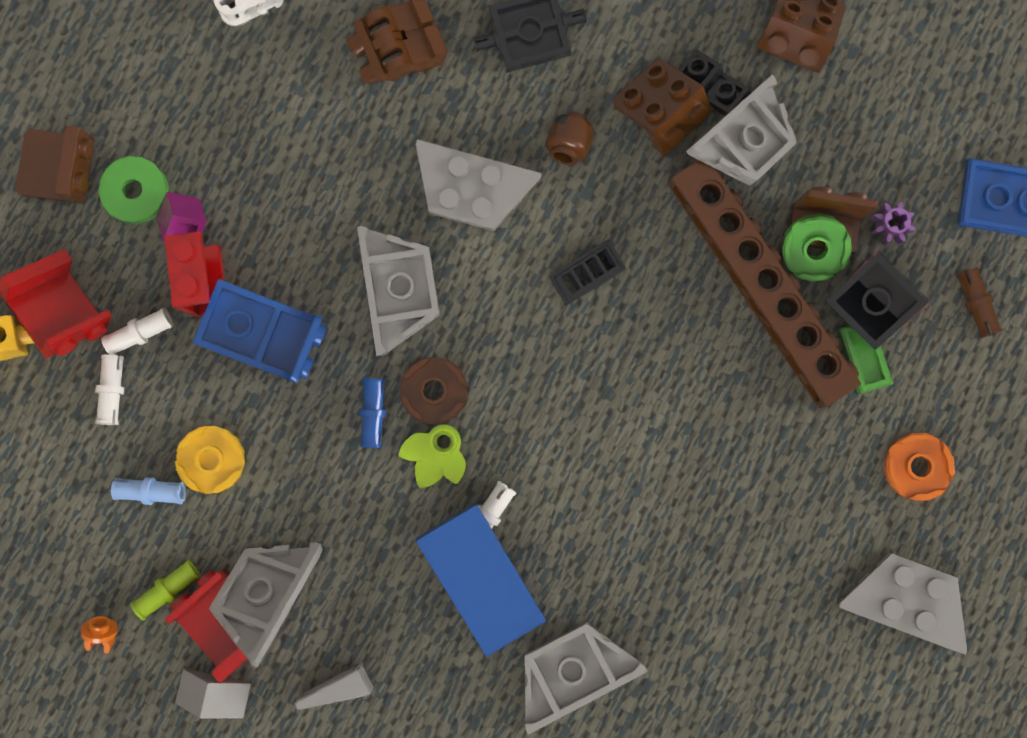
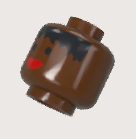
[546,112,594,165]

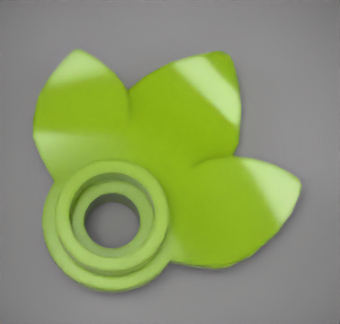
[398,425,466,488]

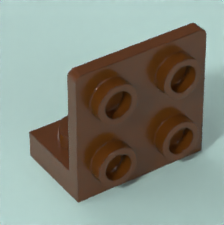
[789,186,878,254]

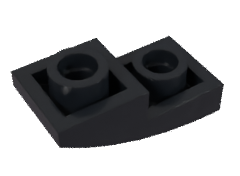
[678,49,751,116]

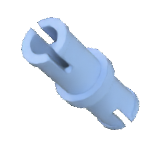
[111,477,186,505]

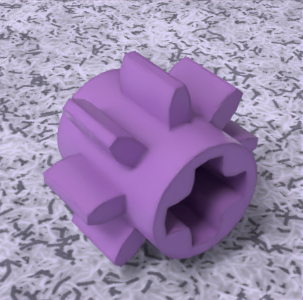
[870,202,916,245]

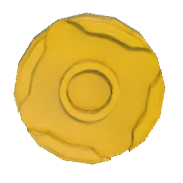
[175,426,245,494]

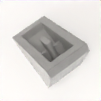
[175,668,251,719]

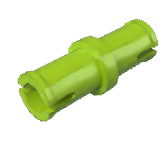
[130,560,201,621]

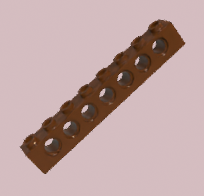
[668,160,861,408]

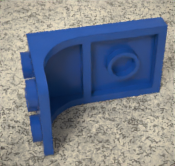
[192,279,327,383]

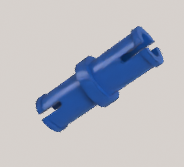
[359,378,386,448]

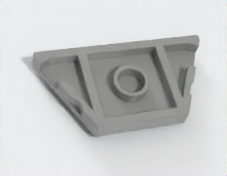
[686,75,797,186]
[416,139,542,231]
[357,226,440,357]
[209,542,323,668]
[836,553,967,655]
[525,622,648,735]

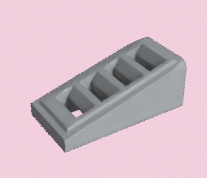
[295,663,374,710]

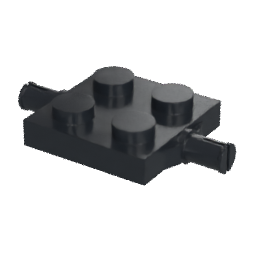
[473,0,587,73]

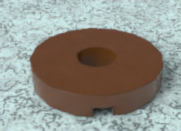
[400,357,468,425]

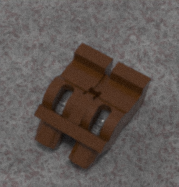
[346,0,448,84]

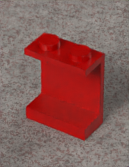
[164,231,225,317]
[0,249,112,359]
[164,569,279,684]

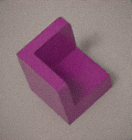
[157,192,207,243]

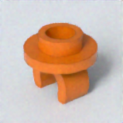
[81,616,118,654]

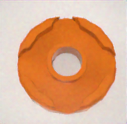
[884,433,955,501]

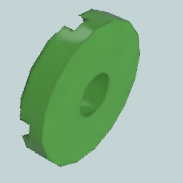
[98,156,169,224]
[781,213,852,282]

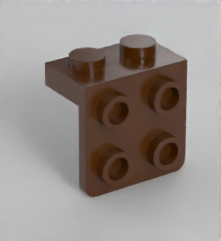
[757,0,846,73]
[613,59,712,157]
[16,126,94,204]

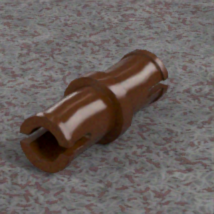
[956,267,1003,338]

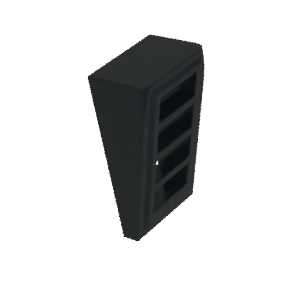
[549,240,626,306]

